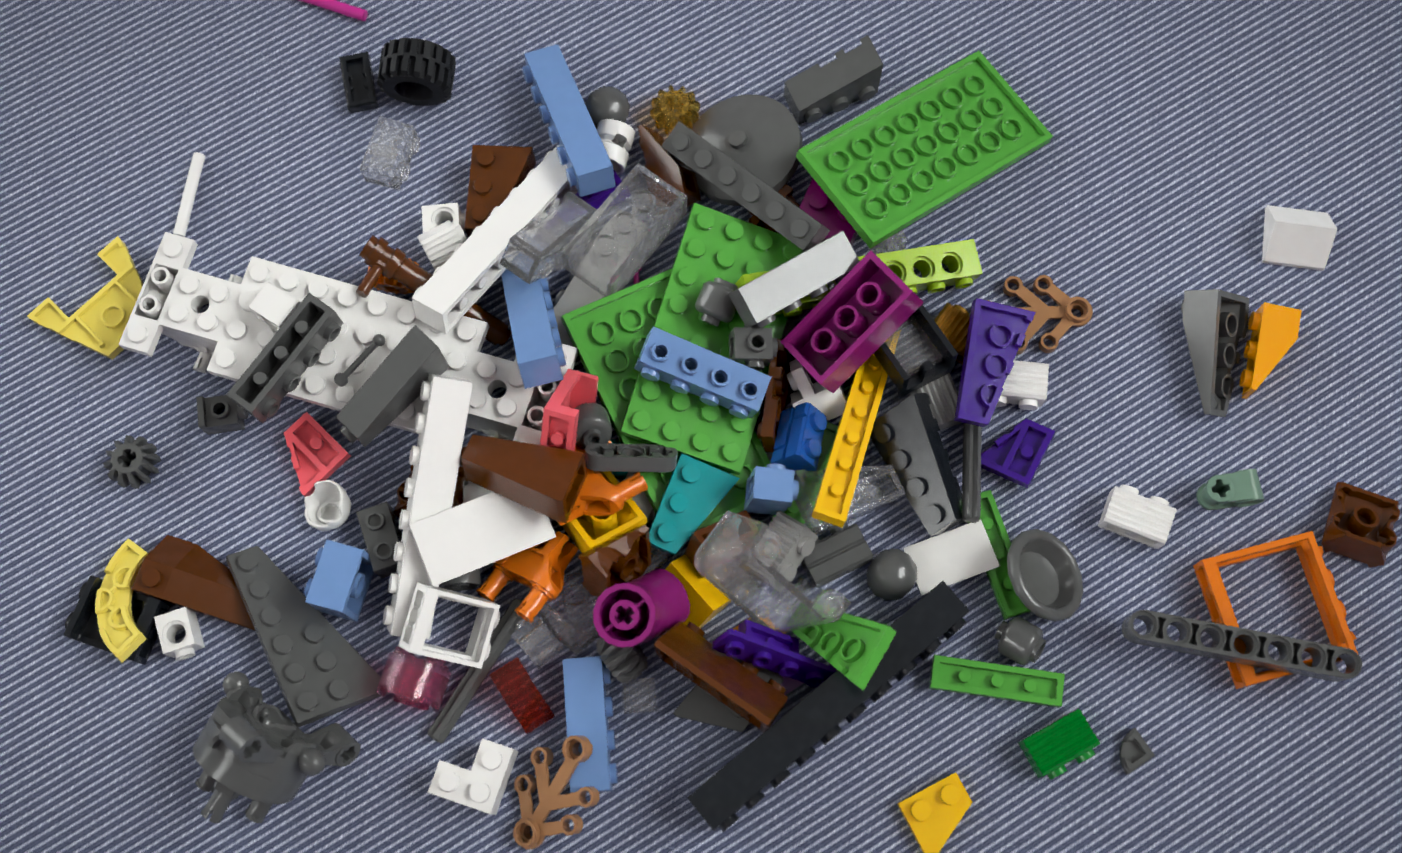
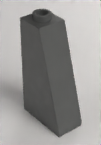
[336,325,449,447]

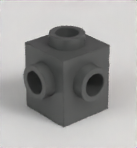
[729,324,778,371]

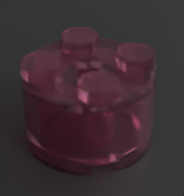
[376,647,452,712]

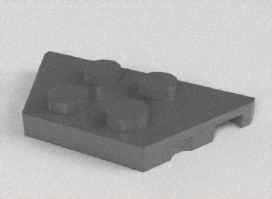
[673,616,784,733]

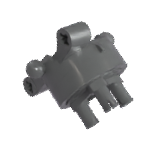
[193,671,361,823]

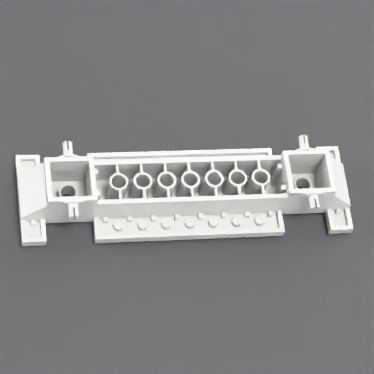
[118,232,578,445]

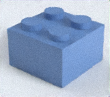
[304,539,374,622]

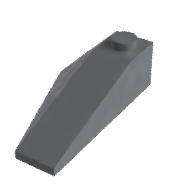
[1181,289,1249,417]

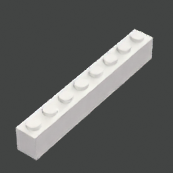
[412,145,578,334]
[383,374,473,639]

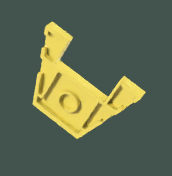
[27,236,143,360]

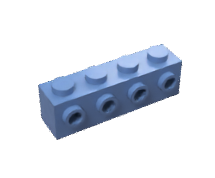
[634,326,771,419]

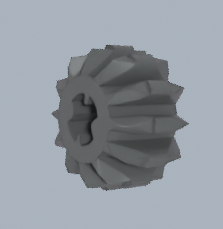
[103,435,162,489]
[596,637,648,683]

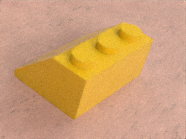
[562,471,648,553]

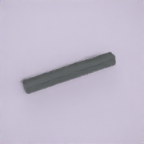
[962,423,982,523]

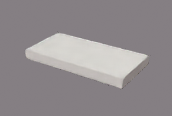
[409,492,556,587]

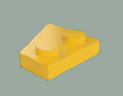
[897,772,973,853]

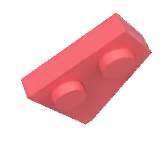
[284,412,351,497]

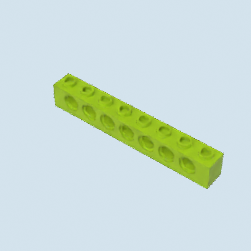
[735,239,983,317]

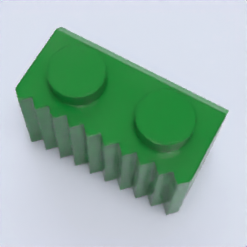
[1018,709,1100,780]

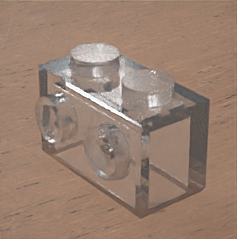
[360,116,420,190]

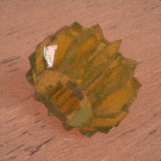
[650,84,700,136]

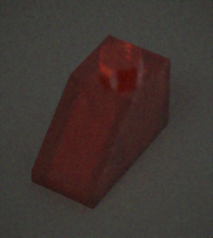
[489,657,555,734]

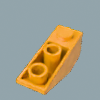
[1239,302,1302,399]

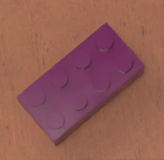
[781,250,924,393]

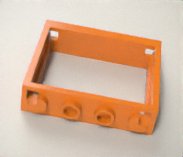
[1193,531,1359,689]

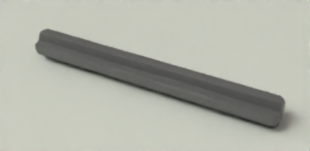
[427,599,523,743]

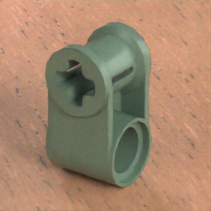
[1196,469,1265,510]

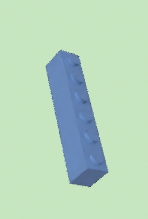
[522,44,615,197]
[501,246,566,389]

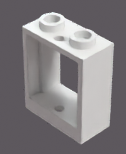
[398,582,500,669]

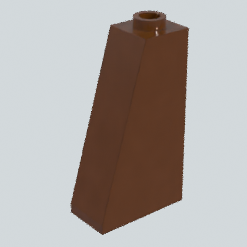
[460,434,587,523]

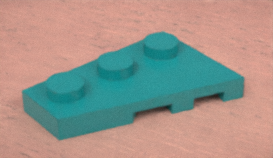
[649,453,740,555]

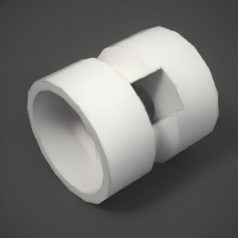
[597,119,635,175]

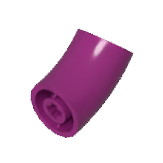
[593,568,690,647]

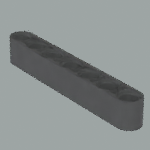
[1121,610,1362,682]

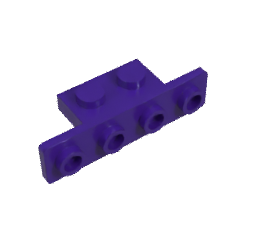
[712,619,836,687]

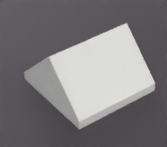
[1262,205,1337,271]

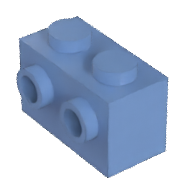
[744,464,799,515]

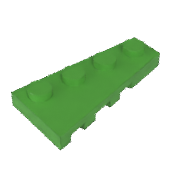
[788,601,897,691]

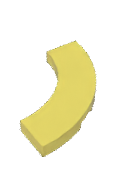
[95,538,148,663]

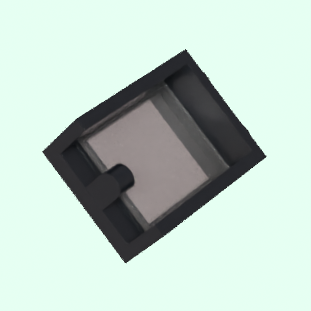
[873,304,958,397]

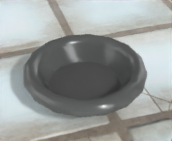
[1007,529,1083,622]

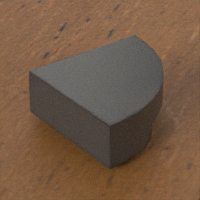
[1119,728,1155,775]

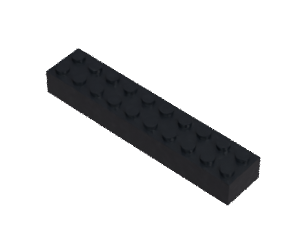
[687,581,969,832]

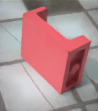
[540,369,599,451]

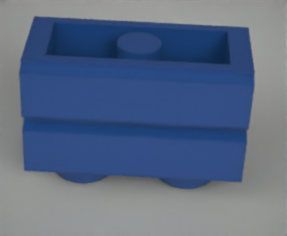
[771,402,827,478]

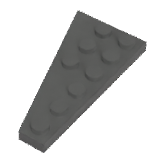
[226,546,391,728]

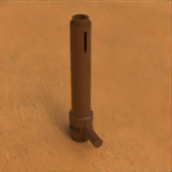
[356,235,512,346]

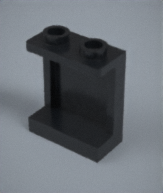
[64,575,171,665]

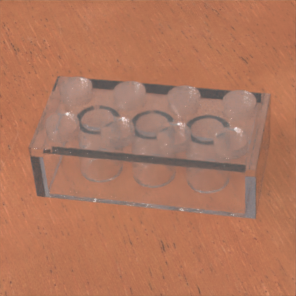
[561,163,687,297]

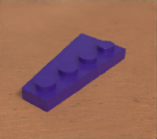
[954,298,1036,427]

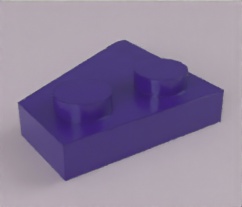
[981,418,1055,489]

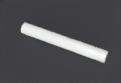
[173,152,205,237]

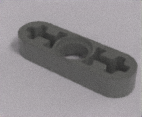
[584,443,678,472]

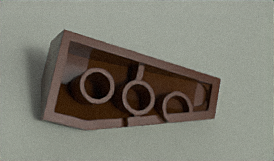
[132,535,255,631]

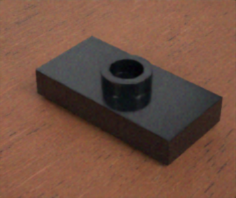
[339,52,379,113]

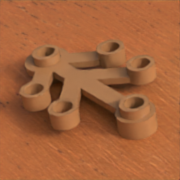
[987,275,1093,354]
[513,735,600,850]

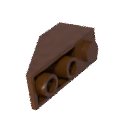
[638,124,701,214]

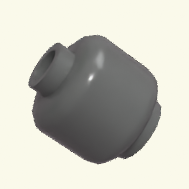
[695,277,738,327]
[575,403,612,450]
[995,617,1046,665]

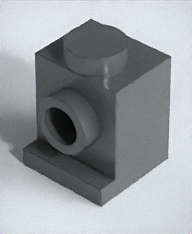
[196,395,248,435]

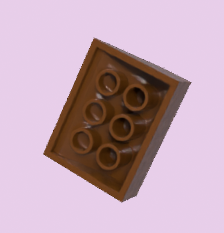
[654,621,789,732]

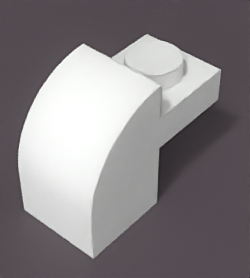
[787,359,847,420]

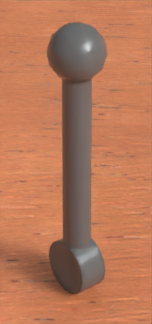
[334,334,385,387]

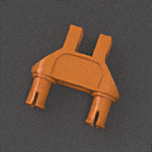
[557,440,648,526]
[476,531,579,623]

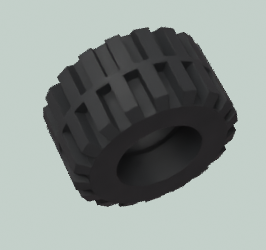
[377,38,456,106]

